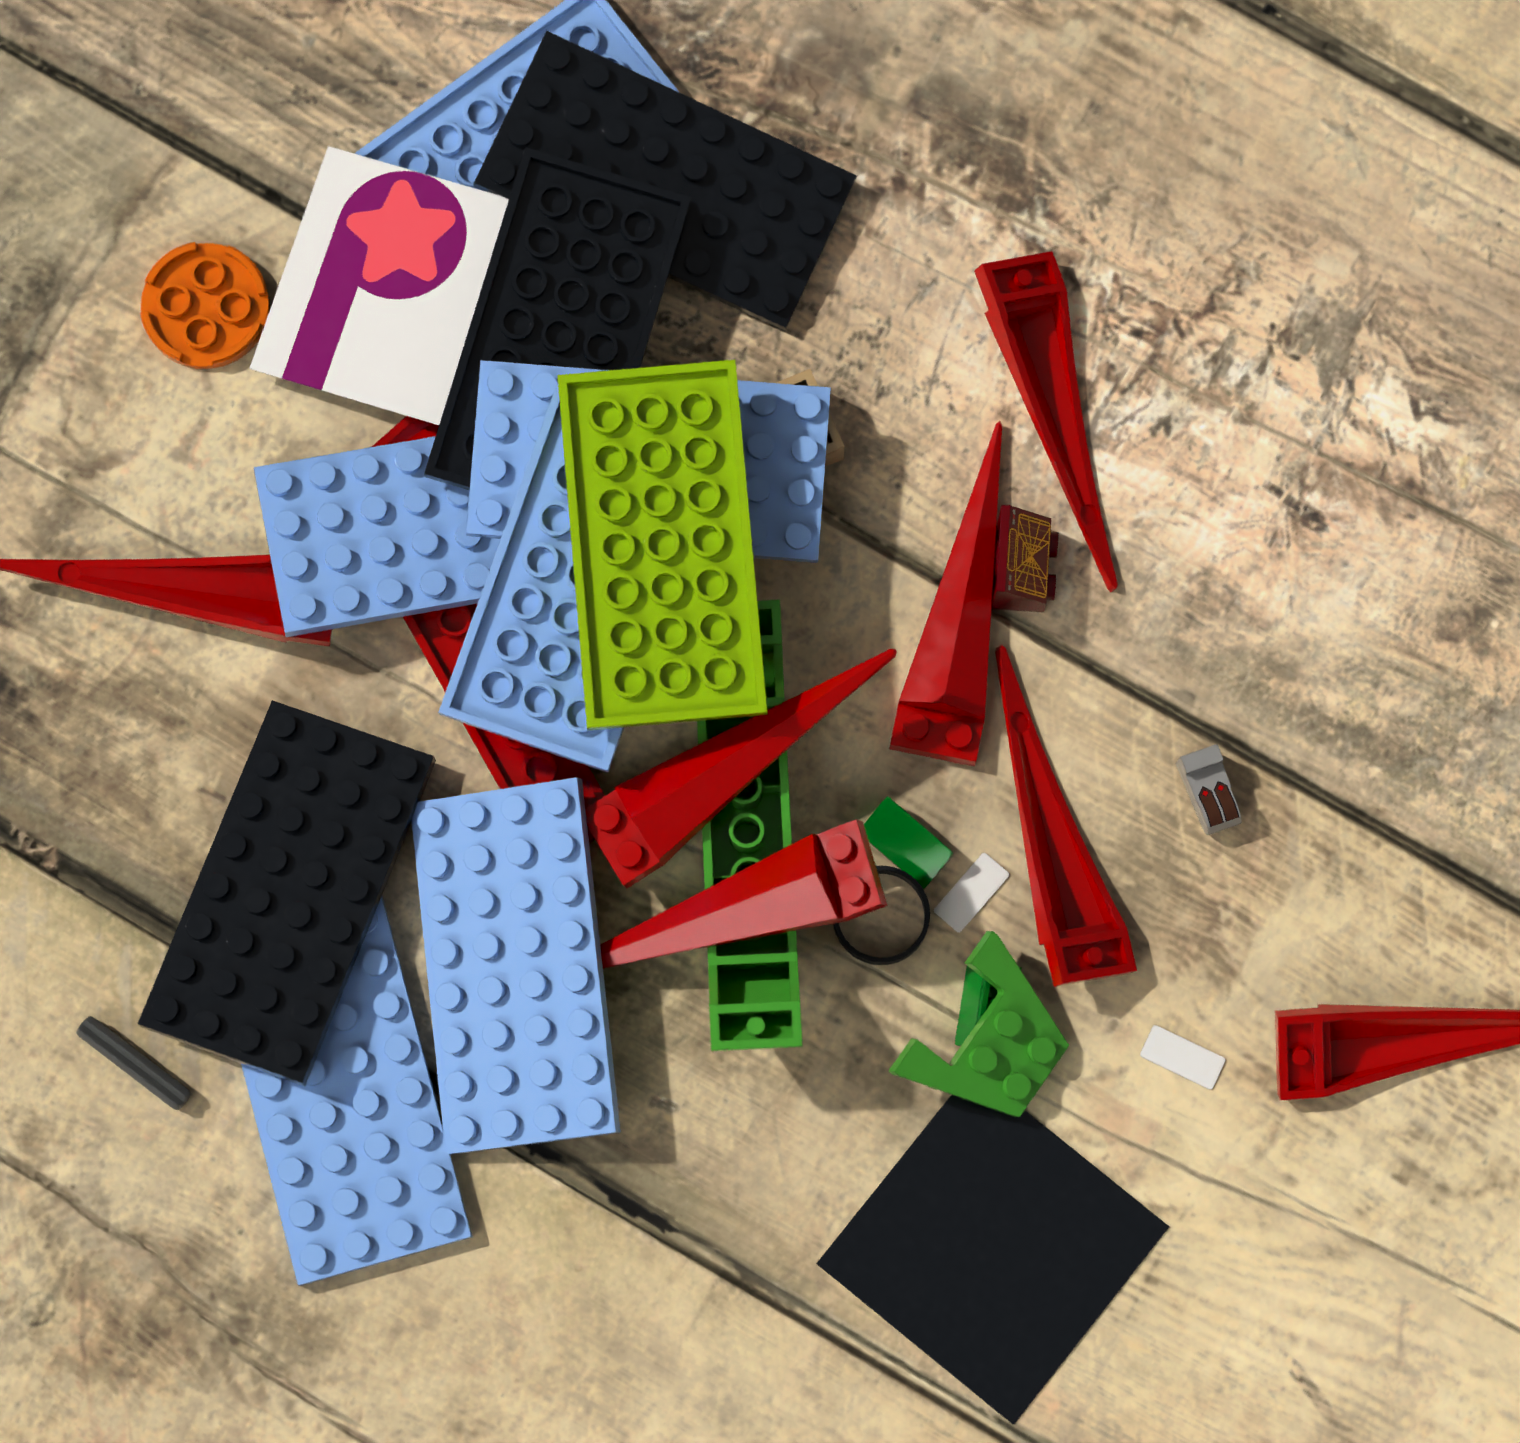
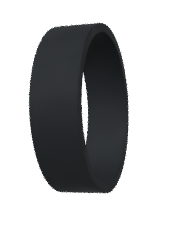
[833,865,930,965]

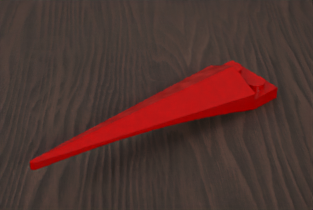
[974,251,1118,592]
[889,421,1002,767]
[0,554,333,647]
[995,645,1137,987]
[585,649,897,889]
[600,819,888,969]
[1275,1004,1520,1100]

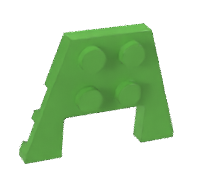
[889,931,1069,1117]

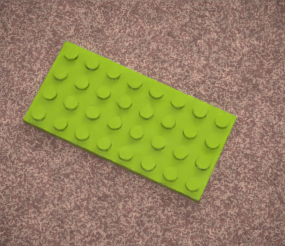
[557,359,767,730]

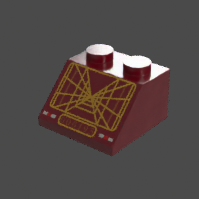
[992,505,1059,613]

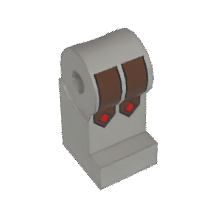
[1176,744,1242,835]

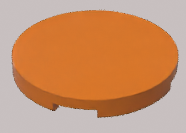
[140,242,270,369]

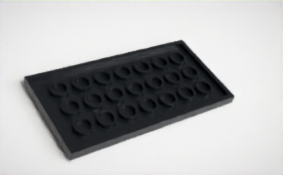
[474,31,857,331]
[424,147,691,490]
[137,700,436,1086]

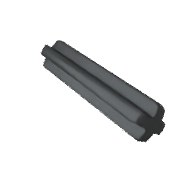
[76,1016,191,1110]

